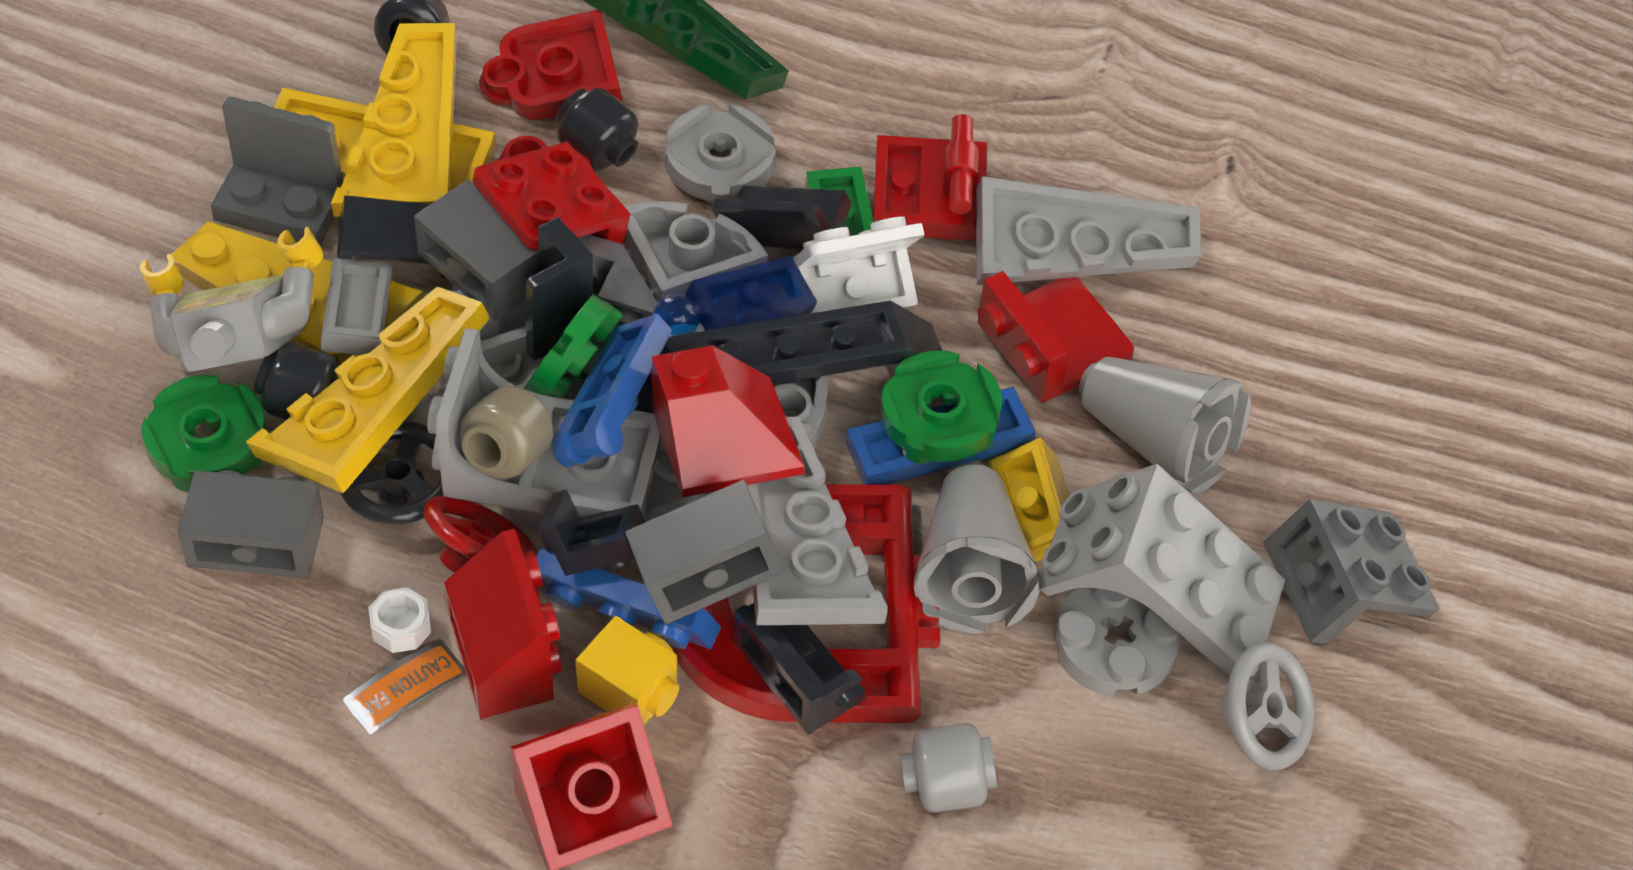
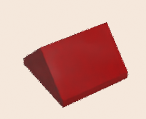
[510,702,673,870]

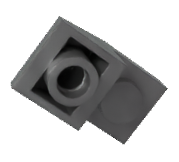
[578,235,658,337]

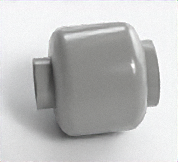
[901,723,997,813]

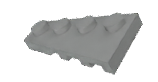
[976,176,1201,285]
[747,417,888,625]

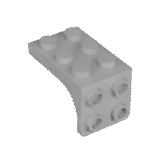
[427,328,663,518]
[1039,464,1285,680]

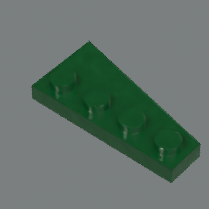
[582,0,789,100]

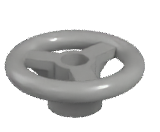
[1222,642,1314,771]

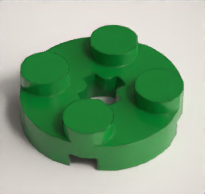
[524,294,624,398]
[880,351,1002,464]
[141,375,267,492]

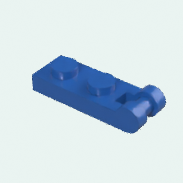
[552,314,672,467]

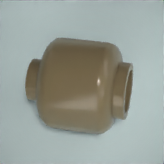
[458,386,553,480]

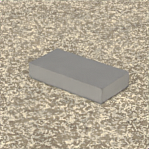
[321,258,392,355]

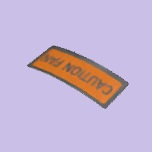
[343,639,466,734]

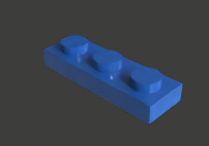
[846,386,1036,485]
[536,548,721,650]

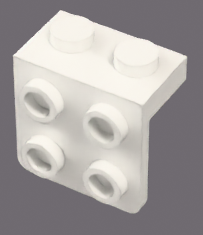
[789,217,925,315]

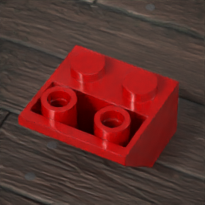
[444,528,562,720]

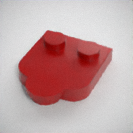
[479,10,623,120]

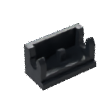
[337,195,446,278]
[734,603,866,735]

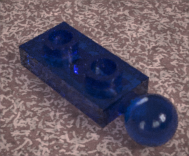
[652,256,817,336]

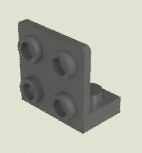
[211,97,343,245]
[1263,499,1439,644]

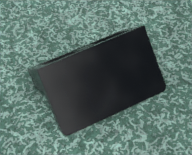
[712,186,852,249]
[526,217,593,360]

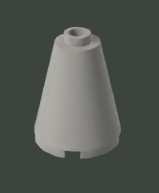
[1079,357,1251,494]
[914,464,1040,634]

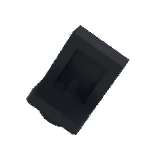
[540,490,646,576]

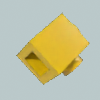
[576,615,680,725]

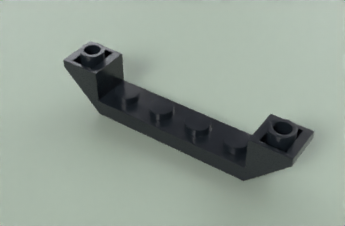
[635,300,942,414]

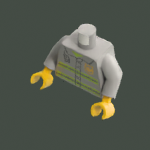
[140,227,324,372]

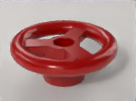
[423,495,537,573]

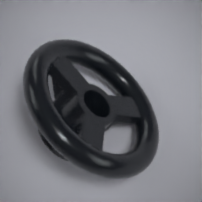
[340,421,443,524]

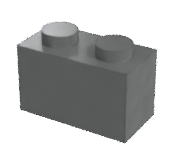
[414,179,538,321]
[178,470,324,579]
[625,480,784,625]

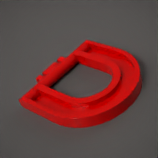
[669,484,941,723]

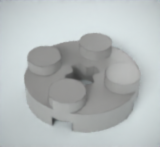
[665,105,776,207]
[1055,588,1180,695]

